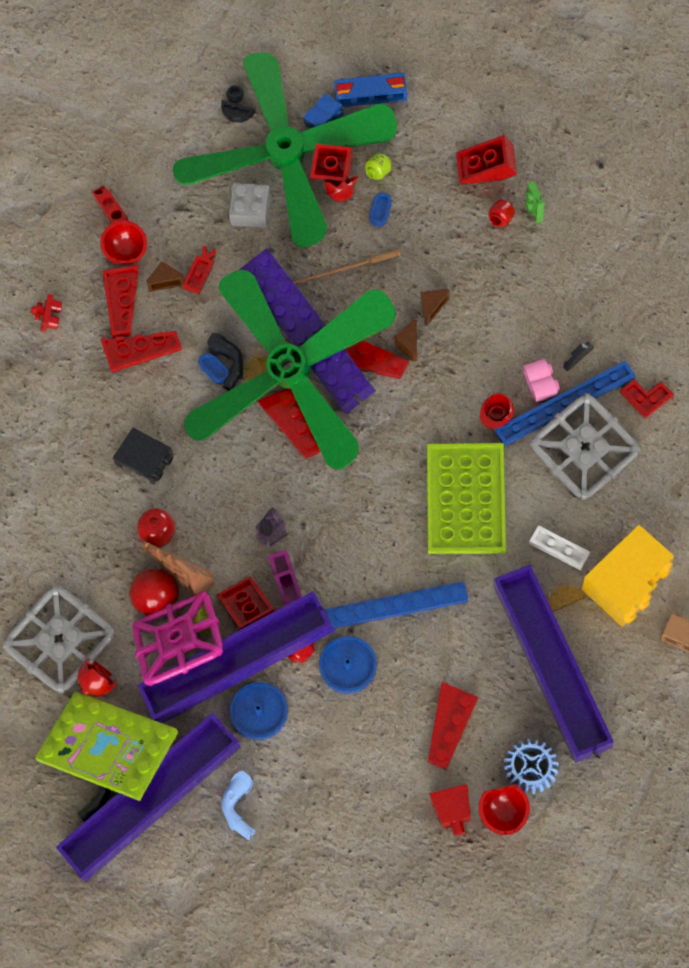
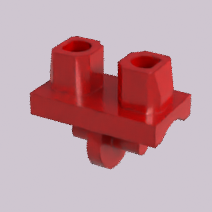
[30,294,62,332]

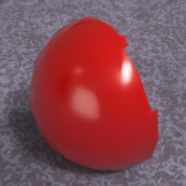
[100,220,148,264]
[129,569,179,616]
[478,785,530,835]

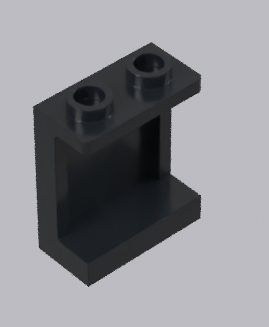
[113,428,174,485]

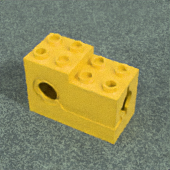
[582,525,674,627]

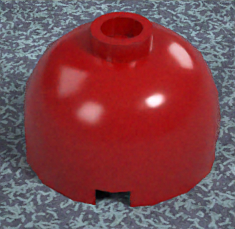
[137,508,176,547]
[77,658,118,697]

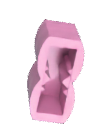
[523,359,560,403]

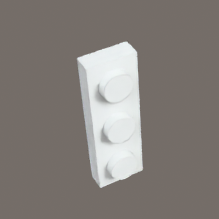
[529,525,590,571]

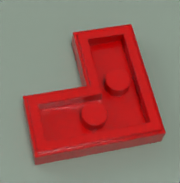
[620,379,674,419]

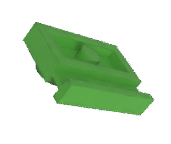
[524,181,545,223]

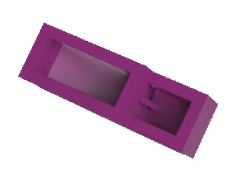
[268,550,302,606]

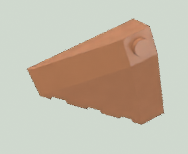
[142,541,214,596]

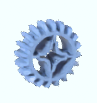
[504,739,559,794]

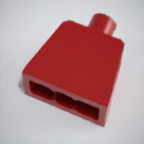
[429,784,471,836]

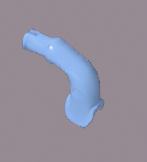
[221,771,256,840]

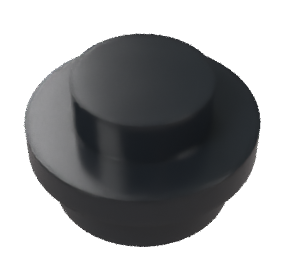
[226,85,244,103]

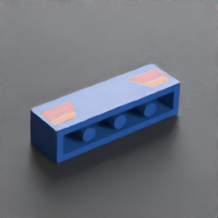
[334,73,407,107]

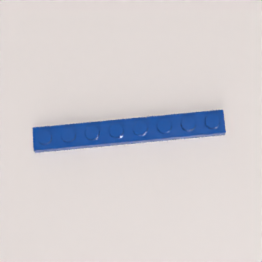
[495,360,635,447]
[325,581,468,629]

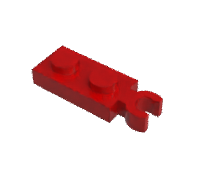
[182,246,216,295]

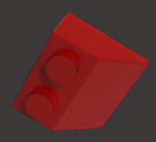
[310,144,354,182]

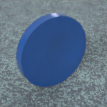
[319,636,377,694]
[230,682,288,740]

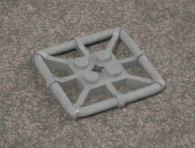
[530,393,640,500]
[2,585,115,694]

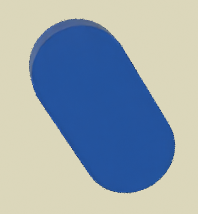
[369,193,392,227]
[198,353,230,384]

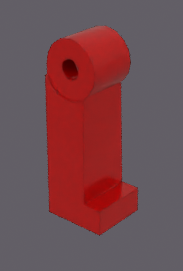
[92,185,129,224]

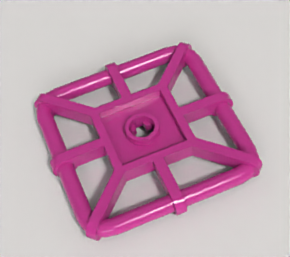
[132,592,223,686]

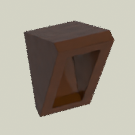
[146,262,184,292]
[421,289,449,326]
[394,320,417,362]

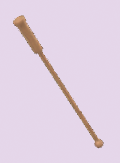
[294,248,400,285]

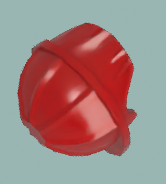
[324,176,359,202]
[479,393,515,429]

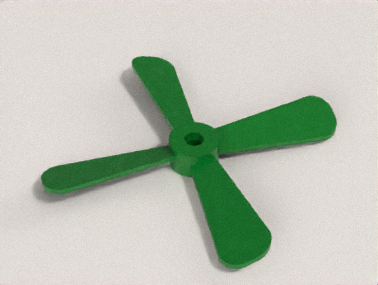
[173,53,397,248]
[184,270,396,470]

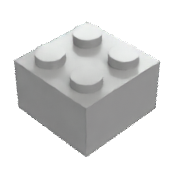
[229,183,271,228]

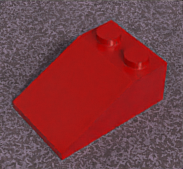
[456,135,517,184]
[217,576,275,631]

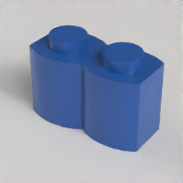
[304,93,344,128]

